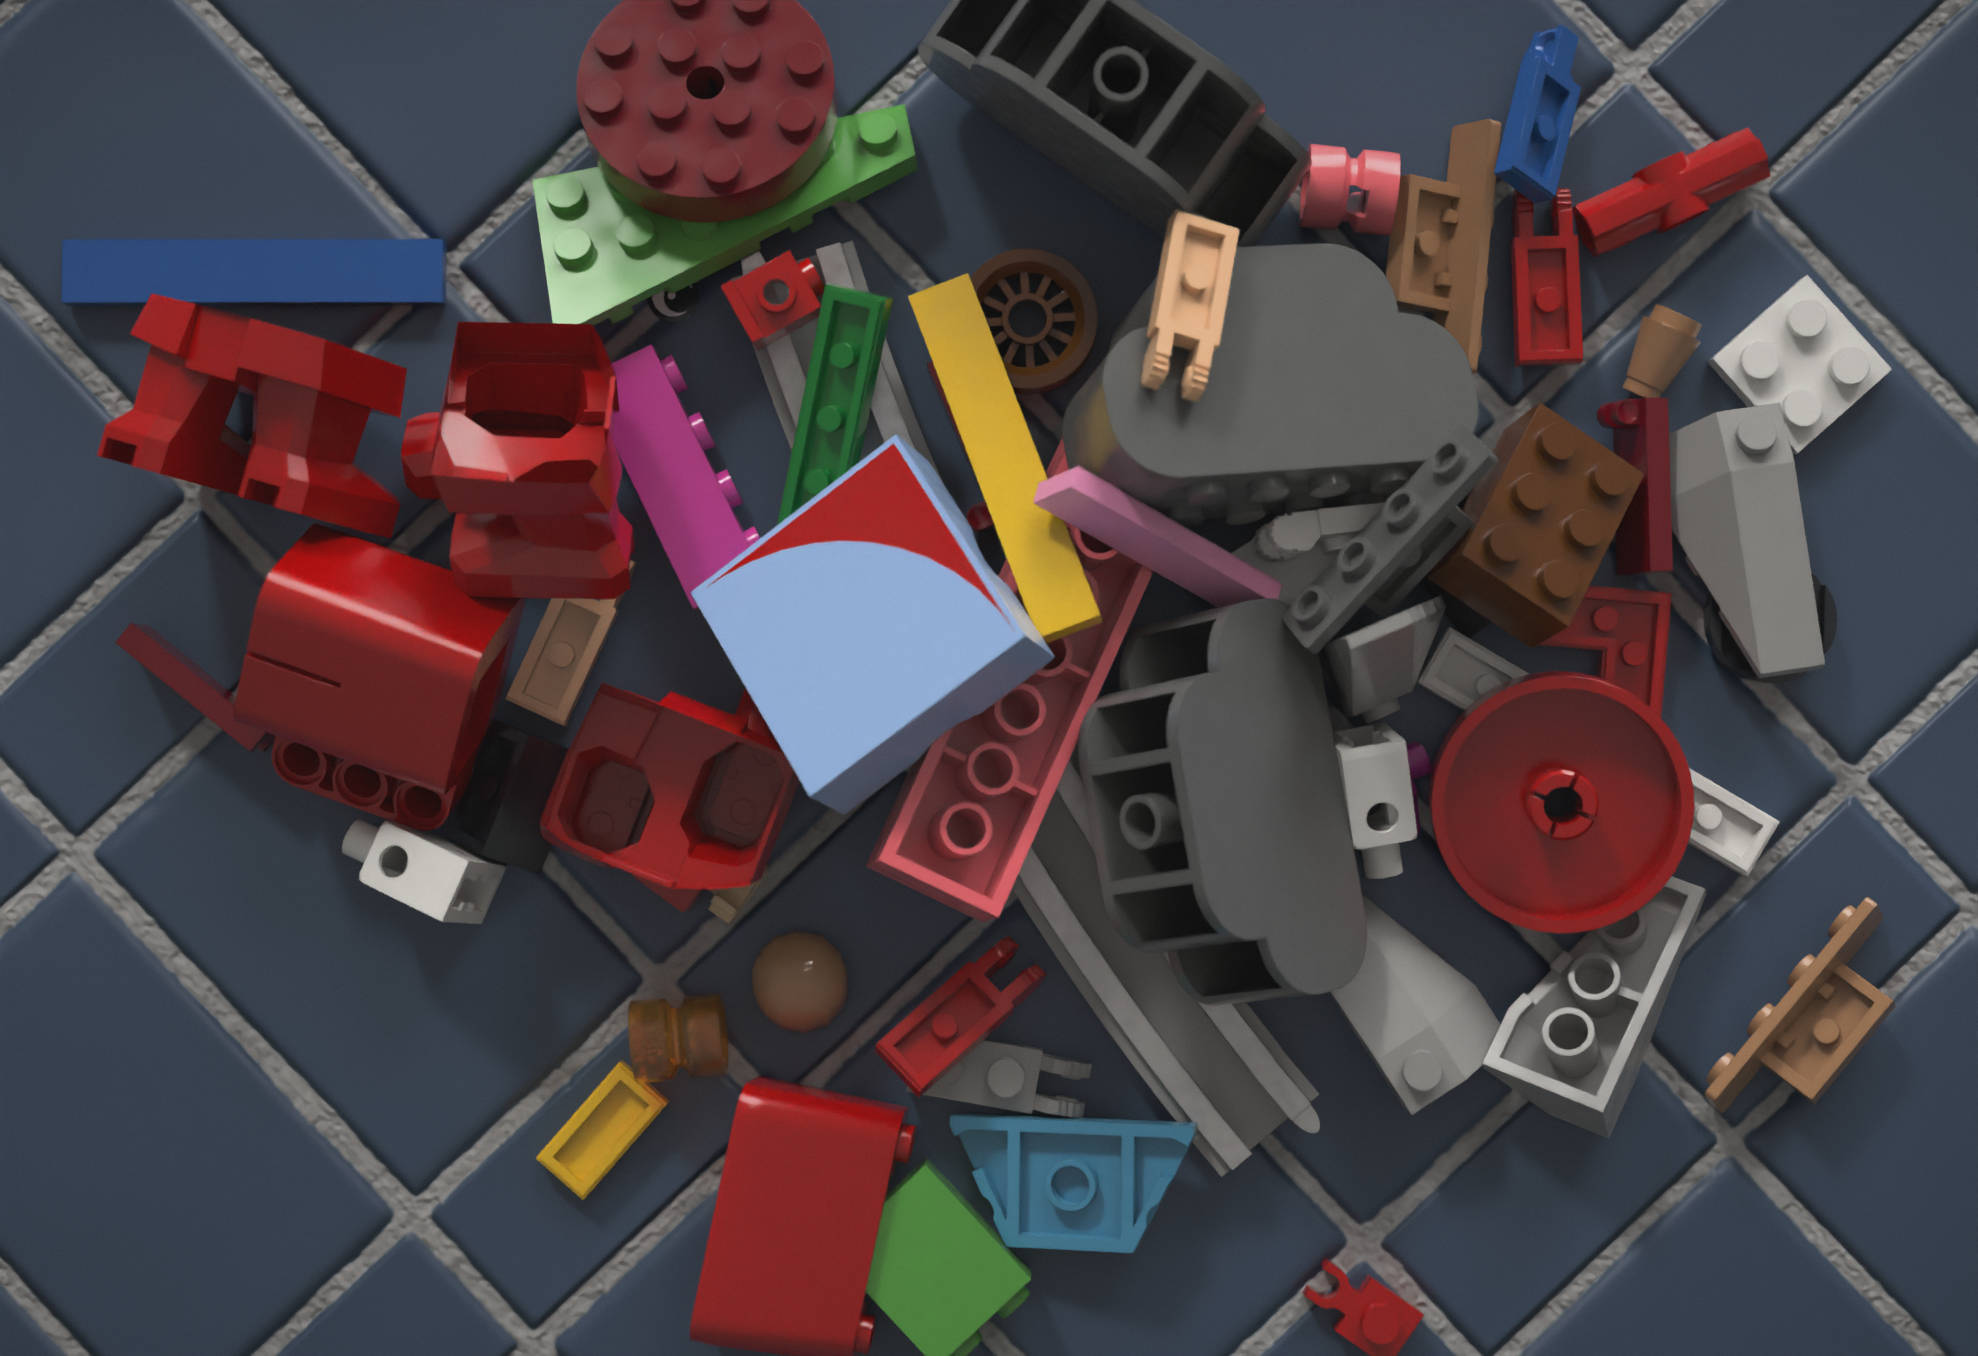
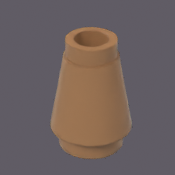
[1622,304,1703,398]

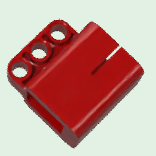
[233,523,525,831]

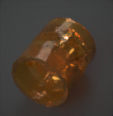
[628,992,729,1084]

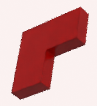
[1537,585,1672,718]

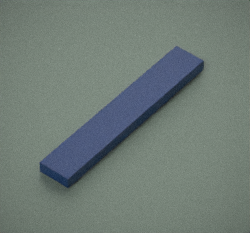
[61,239,447,306]

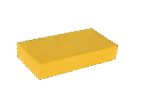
[536,1060,670,1200]

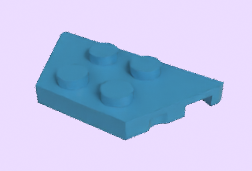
[950,1113,1198,1253]

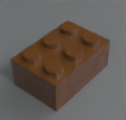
[1427,403,1644,648]

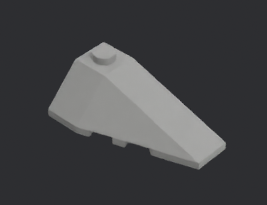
[1669,402,1825,678]
[1318,595,1446,724]
[1482,876,1706,1139]
[1328,895,1501,1115]

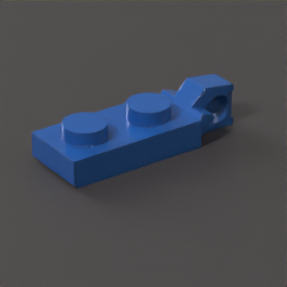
[1494,24,1581,204]

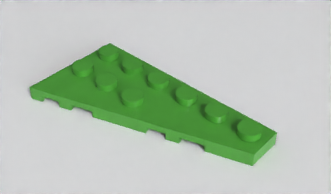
[532,104,918,325]

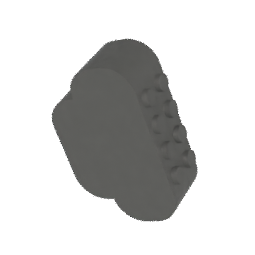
[918,0,1312,247]
[1062,243,1479,528]
[1078,598,1367,1006]

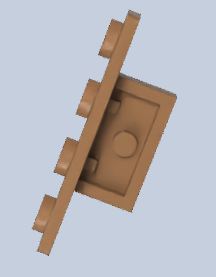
[1386,119,1501,374]
[1704,897,1896,1113]

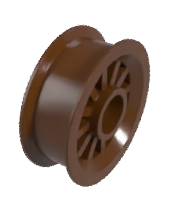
[970,248,1098,395]

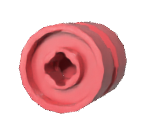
[1299,144,1401,236]

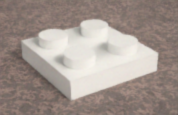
[1708,275,1892,455]

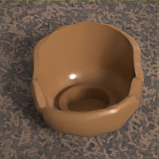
[752,930,848,1033]

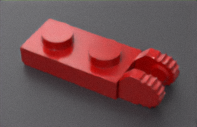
[1510,188,1583,367]
[875,936,1047,1098]

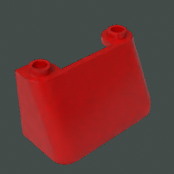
[689,1075,916,1356]

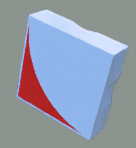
[690,434,1055,815]

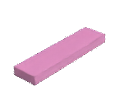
[1033,466,1282,607]

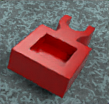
[1302,1258,1424,1356]

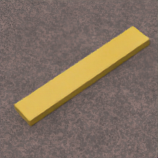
[908,273,1103,643]

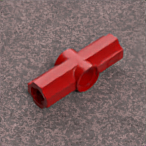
[1572,127,1771,258]

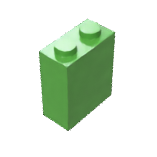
[866,1157,1031,1356]

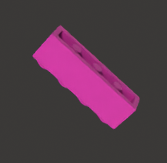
[611,344,761,612]

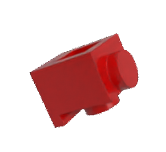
[721,250,825,352]

